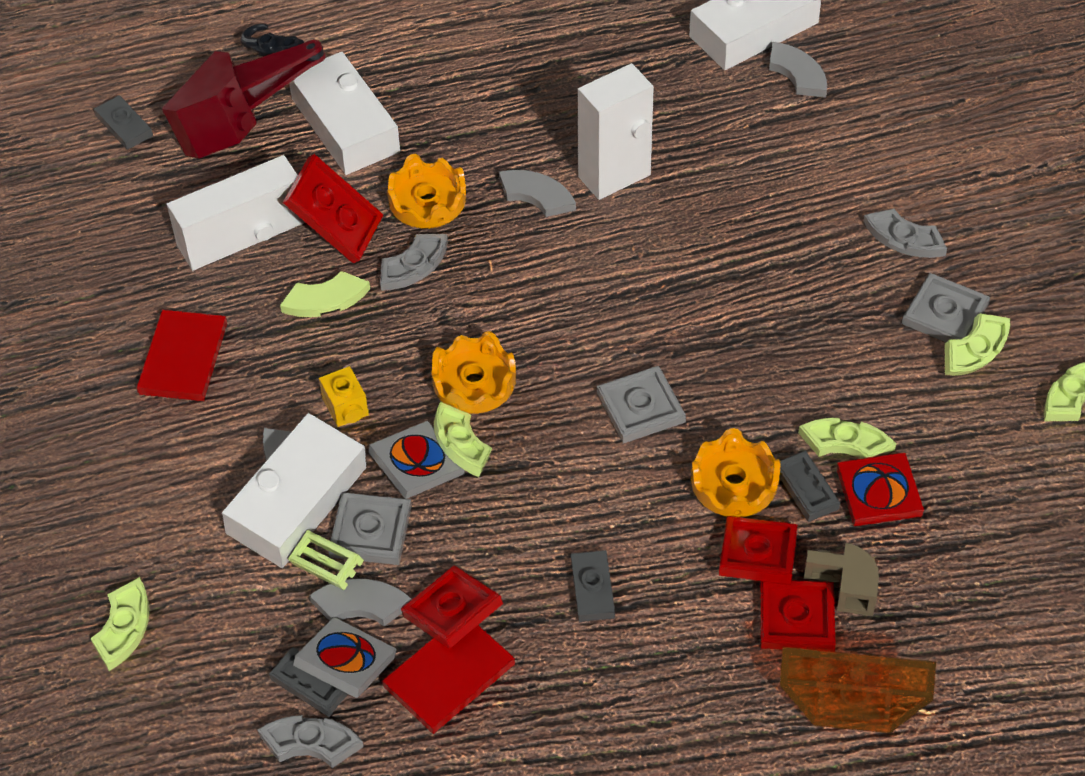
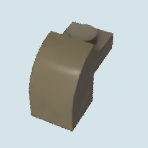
[803,543,879,616]

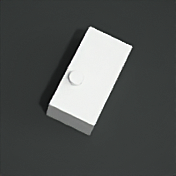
[689,0,821,70]
[289,52,400,175]
[578,63,654,200]
[166,155,305,271]
[222,413,366,569]

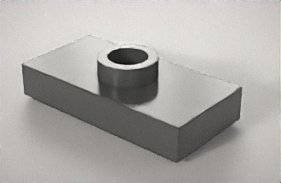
[94,95,153,150]
[779,450,840,522]
[571,550,615,622]
[269,647,348,717]

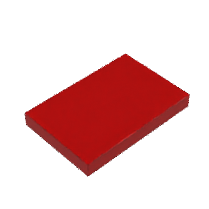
[283,153,384,264]
[137,310,227,401]
[382,625,515,734]

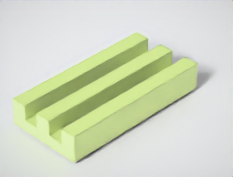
[288,530,364,590]

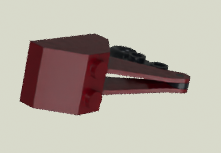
[162,23,326,159]

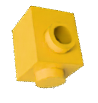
[319,366,369,427]

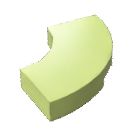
[280,271,370,317]
[945,313,1010,376]
[1044,362,1085,421]
[434,402,492,477]
[798,418,896,459]
[91,577,149,671]

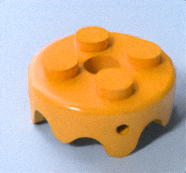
[387,154,466,228]
[432,331,516,414]
[691,428,780,517]

